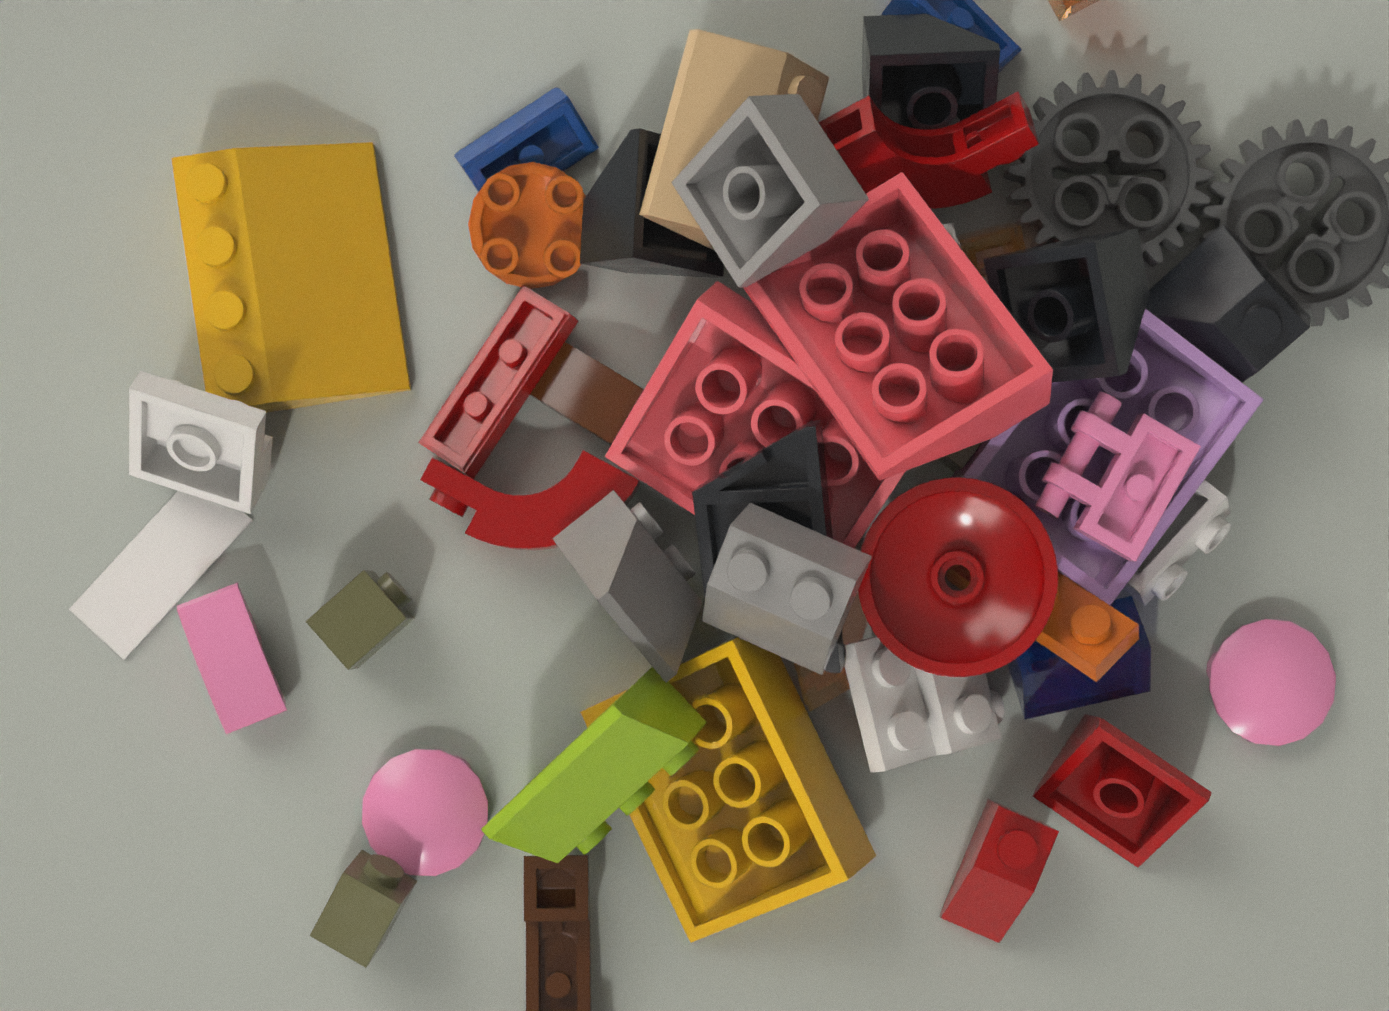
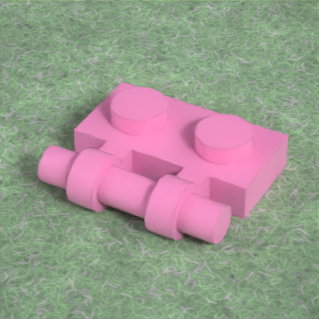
[1035,391,1201,562]

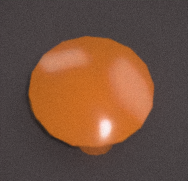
[468,162,586,289]

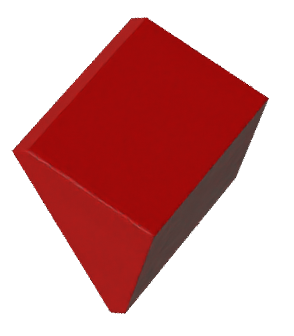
[1032,714,1212,868]

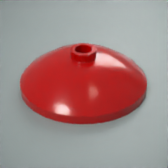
[858,477,1058,677]

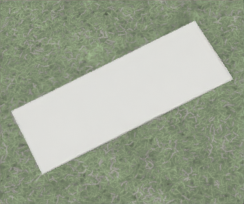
[69,491,253,660]

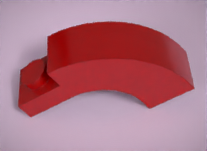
[818,91,1039,209]
[420,450,641,550]

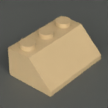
[639,29,829,251]

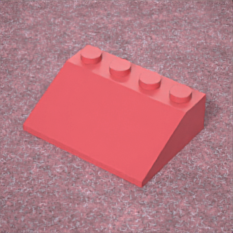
[743,172,1053,481]
[604,280,906,548]

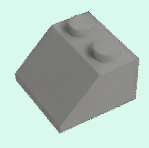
[671,94,869,288]
[553,490,702,683]
[702,503,872,675]

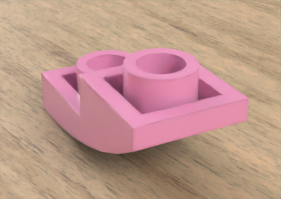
[177,582,287,734]

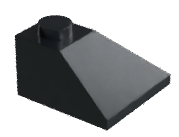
[862,14,1000,129]
[580,128,724,278]
[1145,224,1311,383]
[983,228,1150,383]

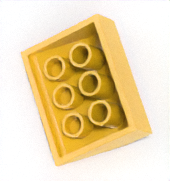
[171,142,411,413]
[580,637,876,943]

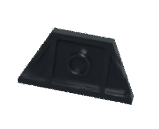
[692,420,845,673]

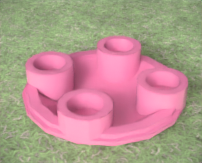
[1206,619,1336,746]
[362,749,488,876]

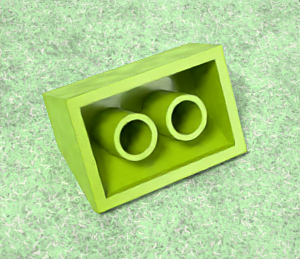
[481,667,707,863]

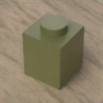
[305,570,414,670]
[310,850,417,968]

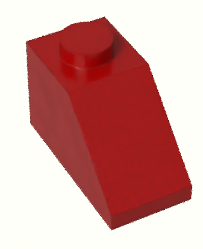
[939,799,1059,943]

